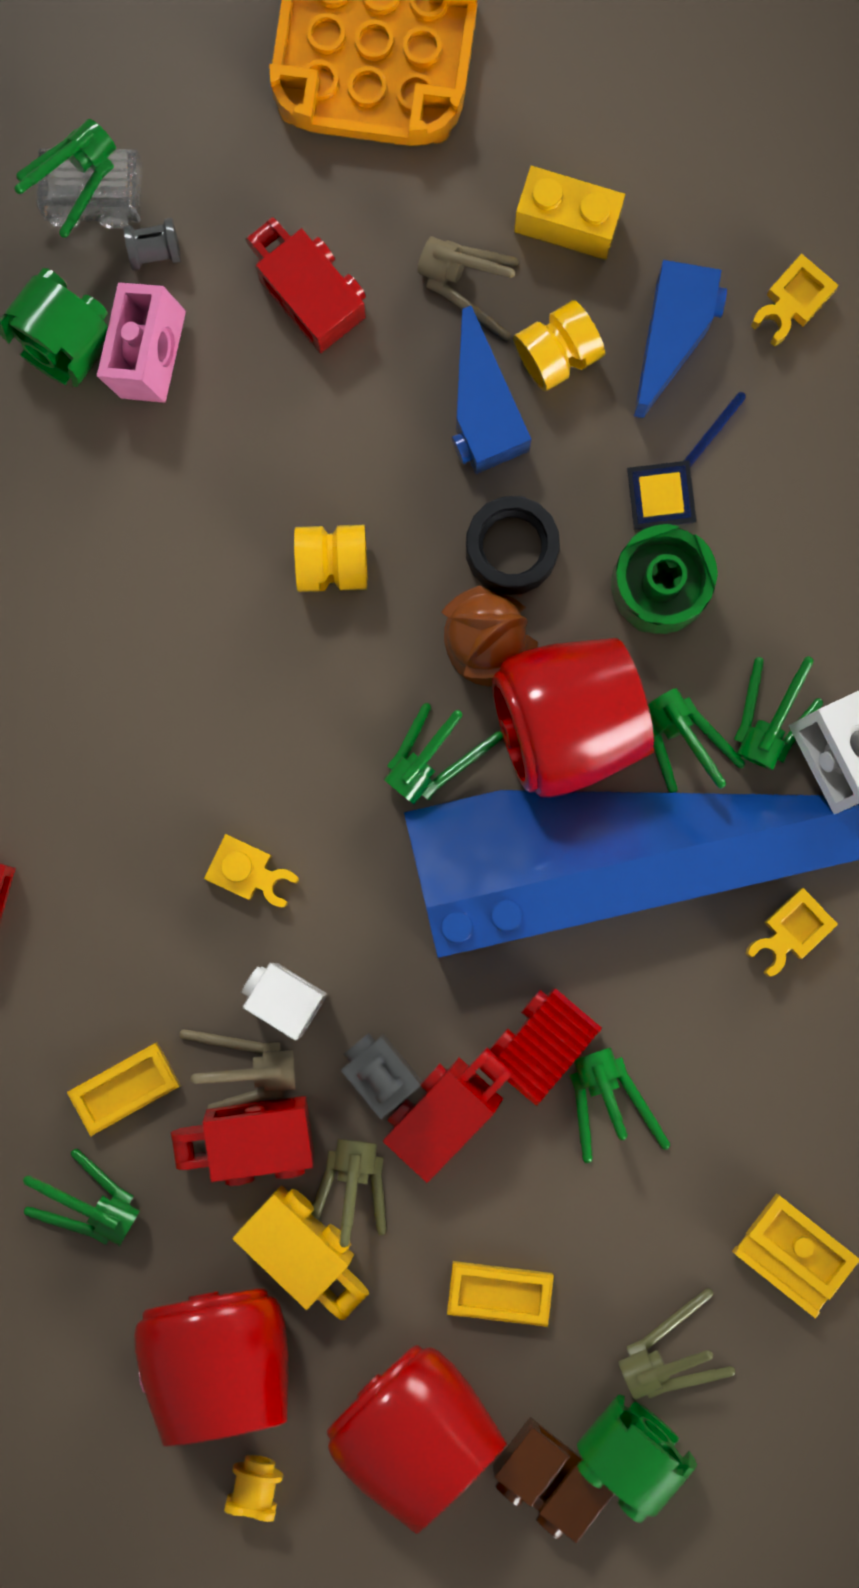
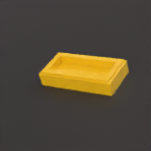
[67,1042,181,1137]
[447,1261,554,1327]

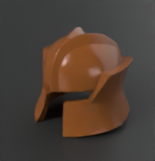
[441,585,538,687]

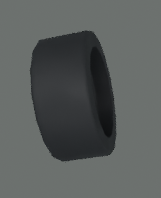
[466,496,560,595]

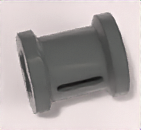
[124,218,181,271]

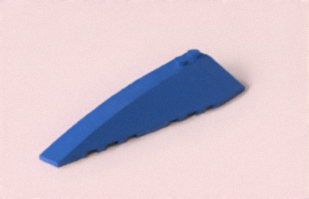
[404,790,859,958]

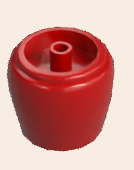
[492,638,654,798]
[134,1288,288,1447]
[327,1345,507,1534]

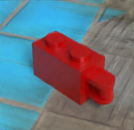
[245,217,366,354]
[382,1047,513,1183]
[171,1096,314,1186]

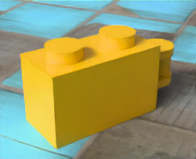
[232,1185,369,1321]

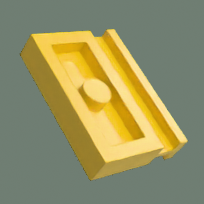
[732,1193,859,1318]

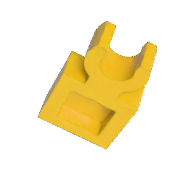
[751,253,839,346]
[204,834,299,908]
[745,888,838,977]

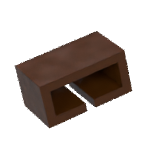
[493,1417,614,1543]

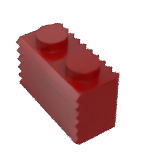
[490,988,602,1106]

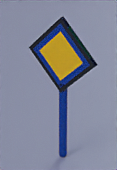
[627,392,746,530]

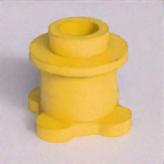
[224,1455,283,1522]

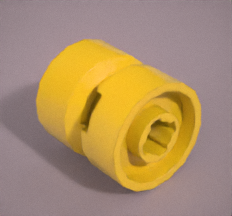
[513,300,605,392]
[294,525,367,592]

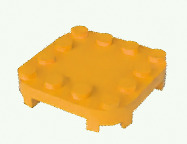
[269,0,477,146]

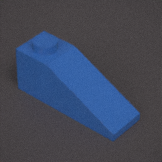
[634,260,727,418]
[451,306,532,474]

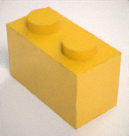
[514,165,626,260]

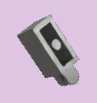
[341,1033,422,1119]

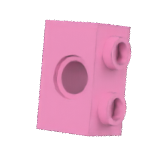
[97,283,186,403]

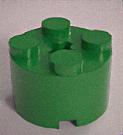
[0,268,108,387]
[611,524,718,634]
[577,1394,697,1523]

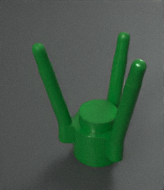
[14,119,116,238]
[733,656,823,771]
[648,688,745,793]
[384,703,503,805]
[569,1047,670,1163]
[23,1149,140,1246]

